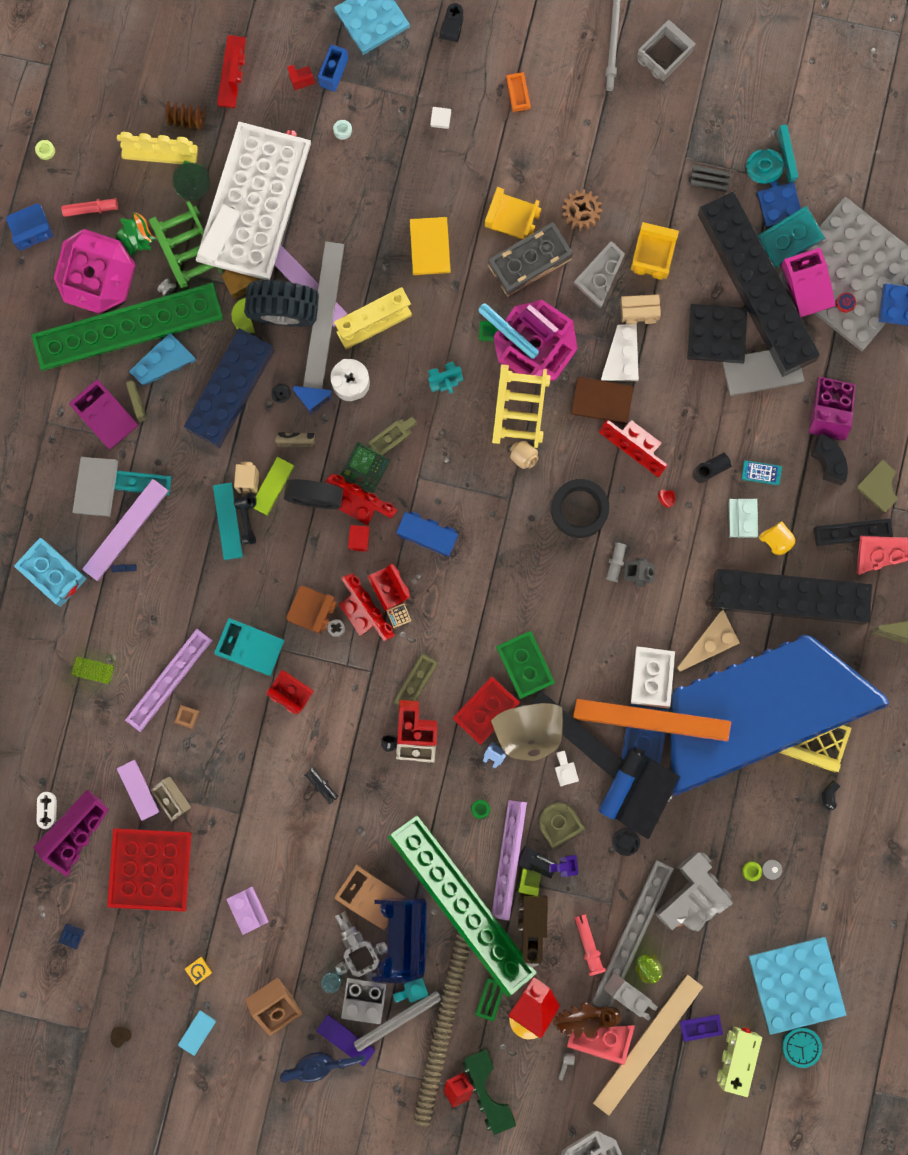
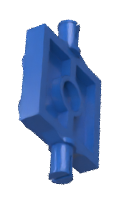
[757,180,801,229]

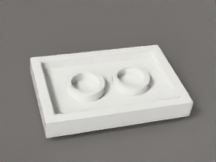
[630,647,675,709]

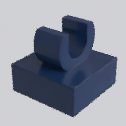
[58,923,85,949]

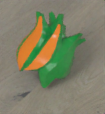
[116,213,157,257]

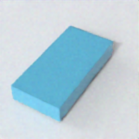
[178,1010,216,1056]

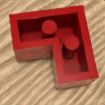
[397,700,438,746]

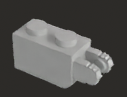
[603,973,658,1021]

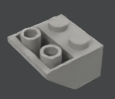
[341,978,387,1024]

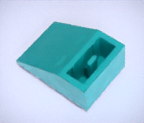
[214,618,285,676]

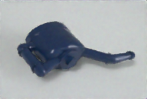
[280,1052,366,1083]

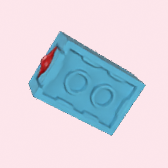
[14,538,87,607]

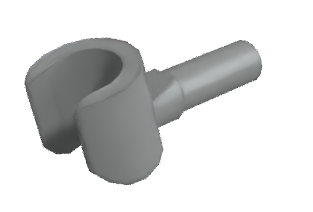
[558,1053,575,1081]

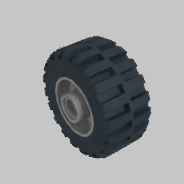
[244,280,319,327]

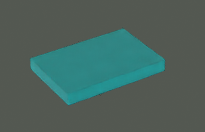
[757,205,826,268]

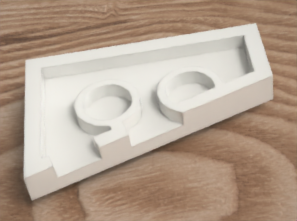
[601,324,639,382]

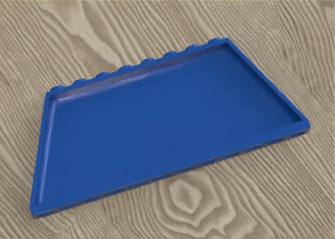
[671,634,890,797]

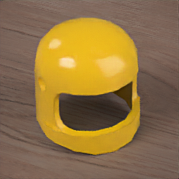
[759,521,795,555]

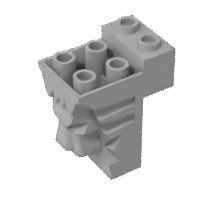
[655,852,733,931]

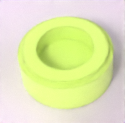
[35,140,55,160]

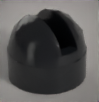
[381,735,397,752]

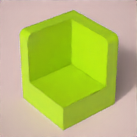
[518,868,541,896]

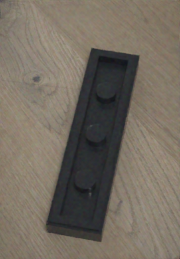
[814,518,893,546]

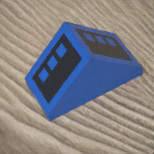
[293,386,332,414]

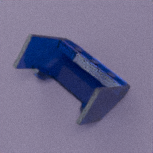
[372,898,427,984]

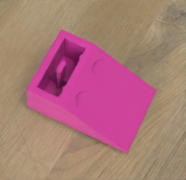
[781,248,836,318]

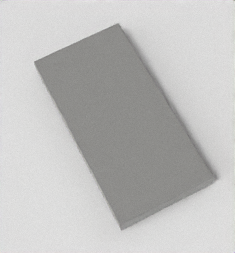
[722,350,804,397]

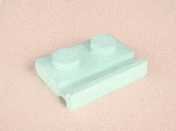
[729,499,758,538]

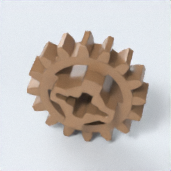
[561,189,602,231]

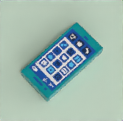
[741,460,782,486]

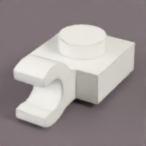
[554,751,579,786]

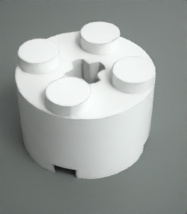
[331,359,370,401]

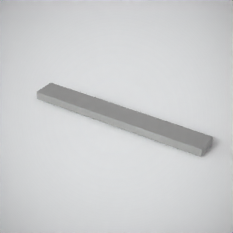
[303,241,344,389]
[590,860,674,1008]

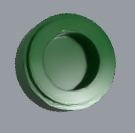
[471,799,490,819]

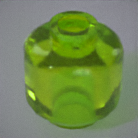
[635,954,664,985]

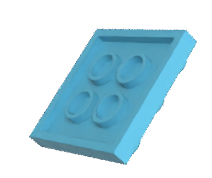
[334,0,410,55]

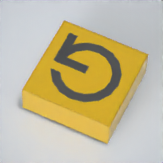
[185,957,212,985]

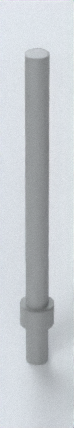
[605,0,621,91]

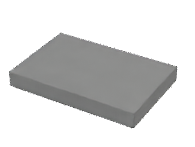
[72,457,118,517]

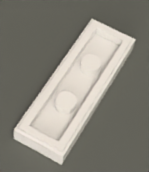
[198,204,241,263]

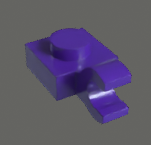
[549,855,578,877]

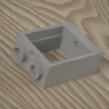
[637,20,696,82]

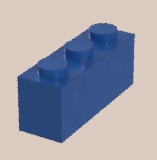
[396,511,458,557]

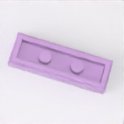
[117,760,160,821]

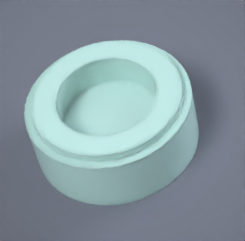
[333,120,352,140]

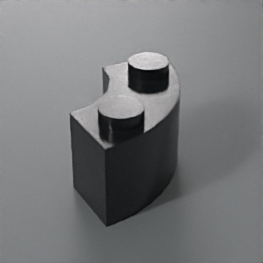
[811,434,848,485]

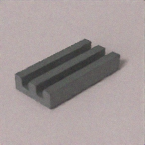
[690,166,730,192]

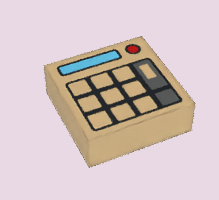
[386,603,411,628]

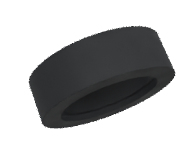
[284,479,343,509]
[551,479,609,538]

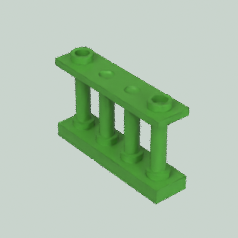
[149,201,223,291]

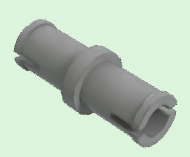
[606,542,627,582]

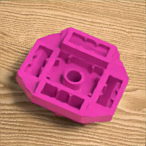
[54,229,136,314]
[493,300,578,384]

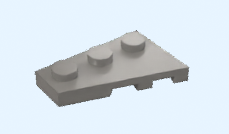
[573,241,625,308]

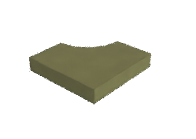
[856,459,898,513]

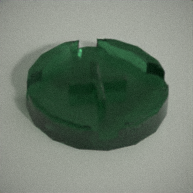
[172,162,210,201]

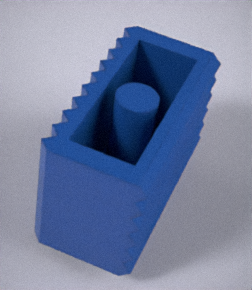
[317,44,349,92]

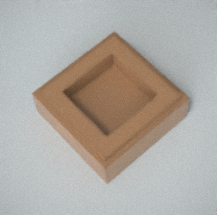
[174,705,200,729]

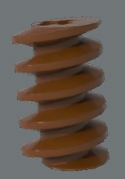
[165,101,206,130]

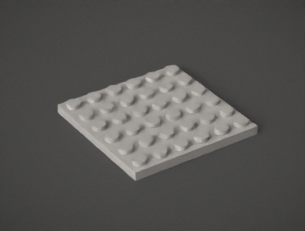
[779,197,908,352]

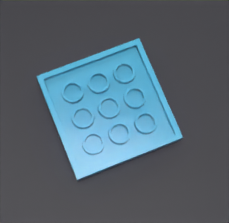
[748,937,846,1035]

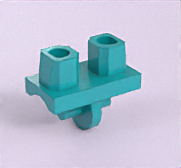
[428,361,464,394]

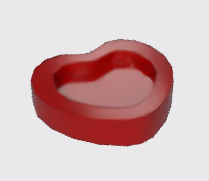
[658,490,676,508]

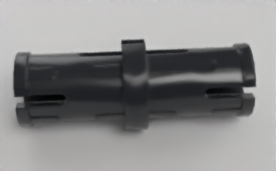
[304,767,339,805]

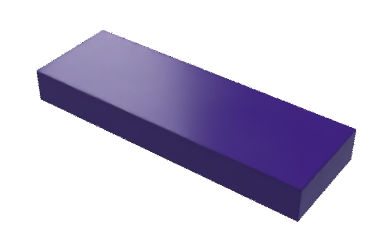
[316,1014,376,1067]

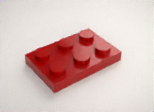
[452,677,520,745]

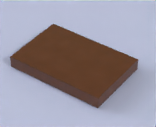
[571,377,634,424]

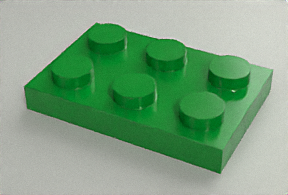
[496,631,555,699]

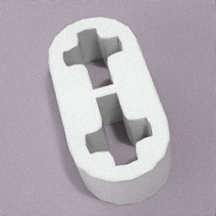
[37,792,57,829]

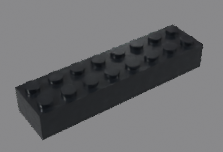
[711,569,872,625]

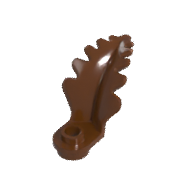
[553,1002,621,1038]

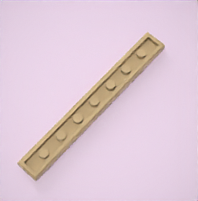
[593,974,703,1116]

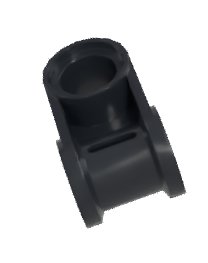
[440,3,464,43]

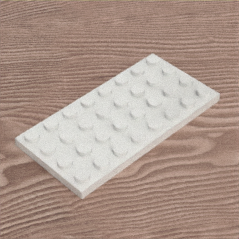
[196,122,311,280]

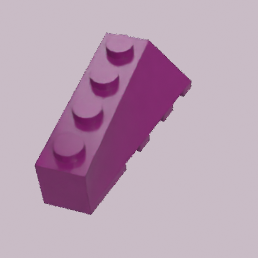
[33,789,109,877]

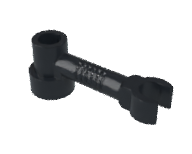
[234,493,257,545]

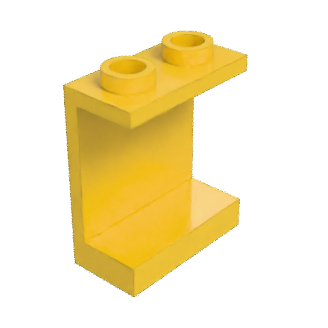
[485,187,542,240]

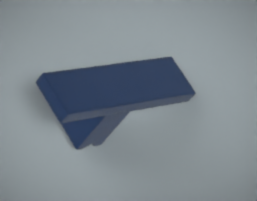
[111,564,137,572]

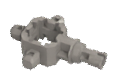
[335,911,388,982]

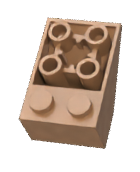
[334,864,406,930]

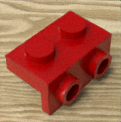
[367,563,410,611]
[266,670,314,715]

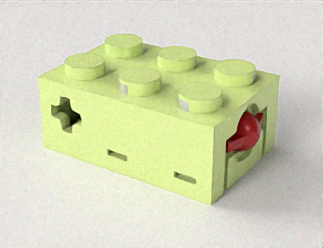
[717,1026,762,1097]

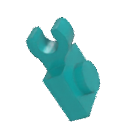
[393,977,429,1003]

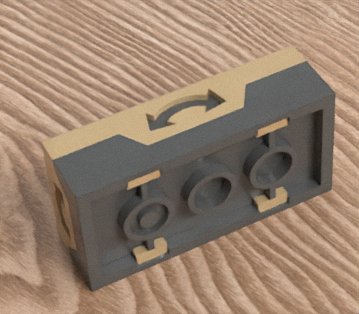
[488,222,573,297]

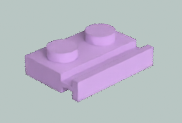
[226,886,269,935]

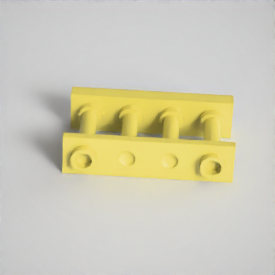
[334,287,412,350]
[492,364,550,448]

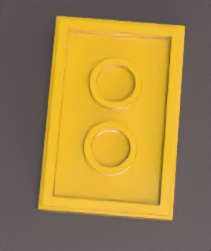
[410,217,450,275]

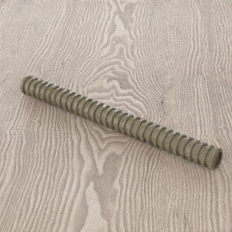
[413,933,471,1127]

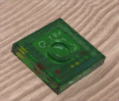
[340,442,391,494]

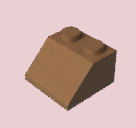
[245,978,303,1036]

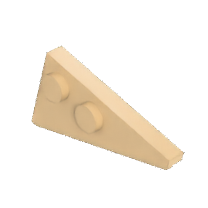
[677,610,740,672]

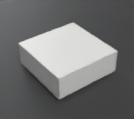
[430,107,451,129]

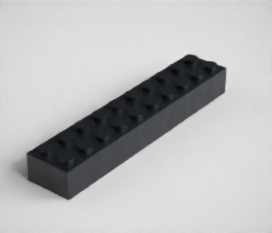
[698,191,820,377]

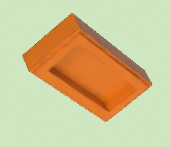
[506,72,531,112]

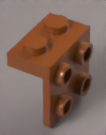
[286,586,337,635]

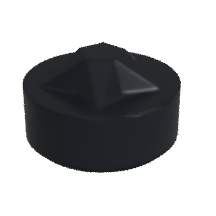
[271,384,291,403]

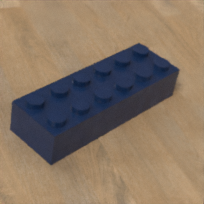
[184,328,274,448]

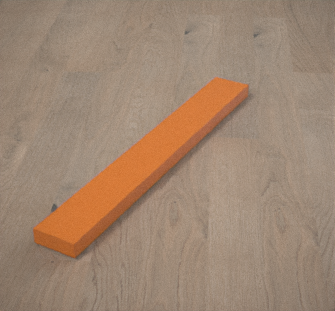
[573,699,731,742]

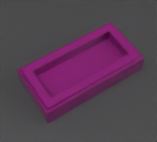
[518,304,558,342]

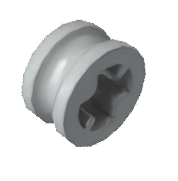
[158,278,176,296]
[327,619,345,637]

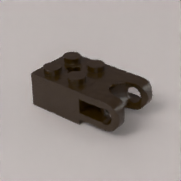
[518,895,548,967]

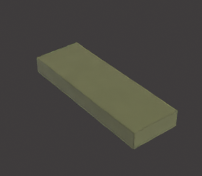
[393,653,439,706]

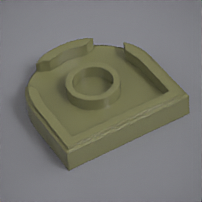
[539,803,585,849]

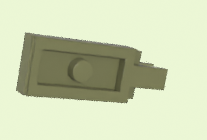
[367,417,417,459]

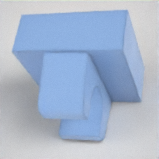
[483,742,507,768]

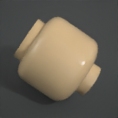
[510,441,539,469]

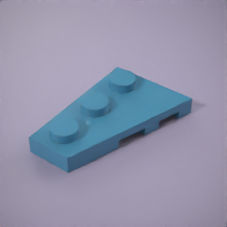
[129,334,197,386]

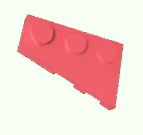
[856,536,908,575]
[567,1025,635,1065]

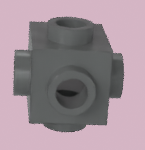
[624,558,655,587]

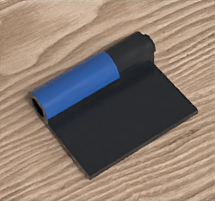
[598,746,681,839]

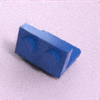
[6,203,54,251]

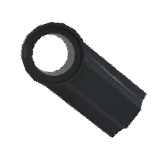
[693,452,732,483]
[518,846,557,879]

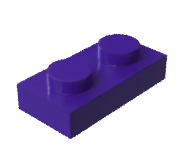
[680,1014,723,1042]

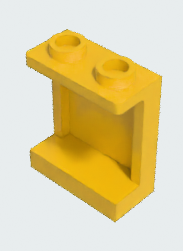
[630,222,679,280]

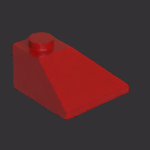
[508,977,560,1039]

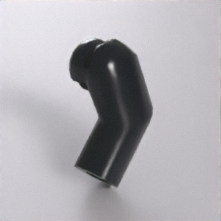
[822,780,840,810]

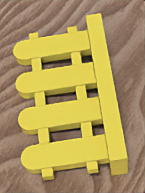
[117,132,198,164]

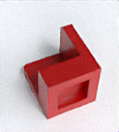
[287,64,315,91]
[348,525,370,552]
[443,1072,474,1108]

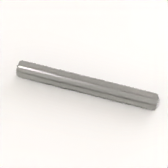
[354,991,442,1051]

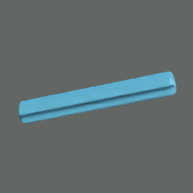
[478,303,539,359]

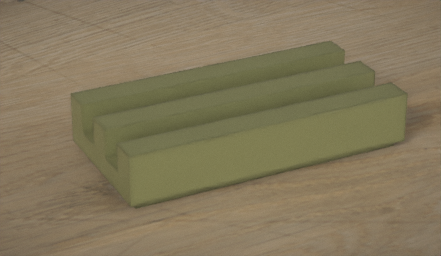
[126,381,147,422]

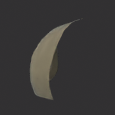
[491,703,563,761]

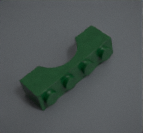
[462,1047,516,1135]

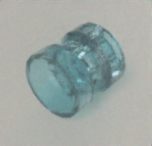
[321,971,342,993]

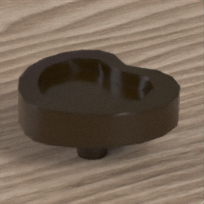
[110,1027,131,1048]

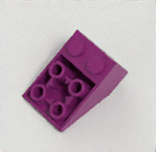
[808,377,856,441]
[69,379,139,450]

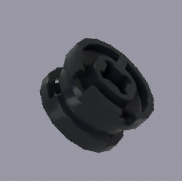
[612,828,641,856]

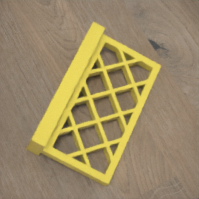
[779,725,851,772]

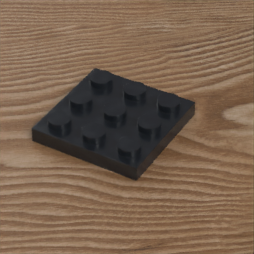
[687,304,748,364]

